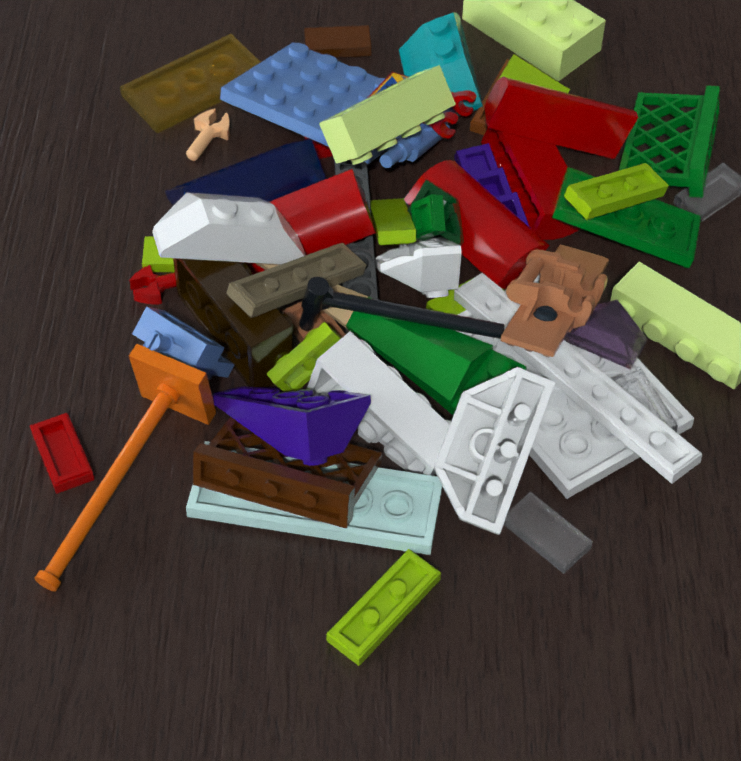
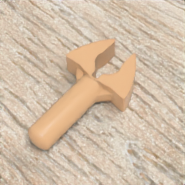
[186,108,230,161]

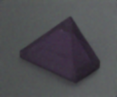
[564,300,647,370]

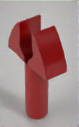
[129,265,177,305]

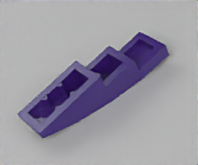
[454,143,529,227]

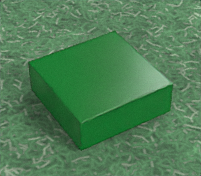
[411,194,446,240]

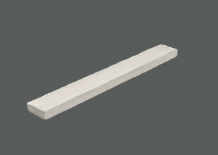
[454,273,702,484]

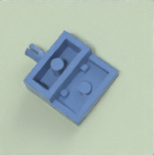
[132,306,235,379]

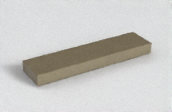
[226,243,367,318]

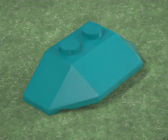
[399,12,483,116]

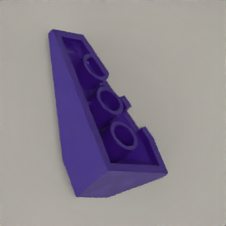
[212,387,371,465]

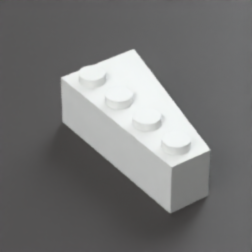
[307,331,451,476]

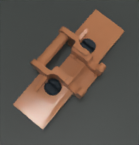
[501,244,609,358]

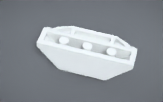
[152,192,306,264]
[375,237,461,298]
[433,367,555,535]

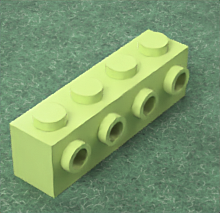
[319,65,456,165]
[608,262,741,389]

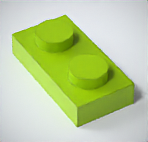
[266,321,342,392]

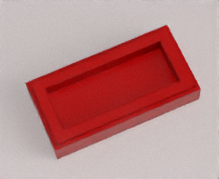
[30,413,94,494]

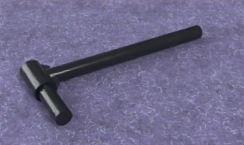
[299,277,504,339]

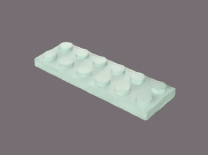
[186,441,443,555]

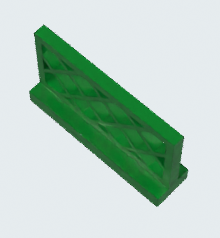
[619,86,720,198]

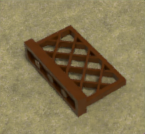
[193,417,383,529]

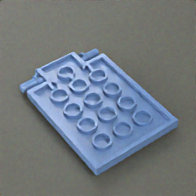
[220,43,456,168]

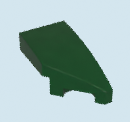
[407,180,464,246]

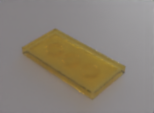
[120,34,261,133]

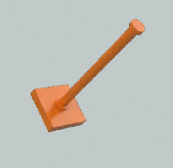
[34,344,216,592]

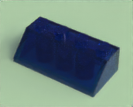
[165,138,326,206]

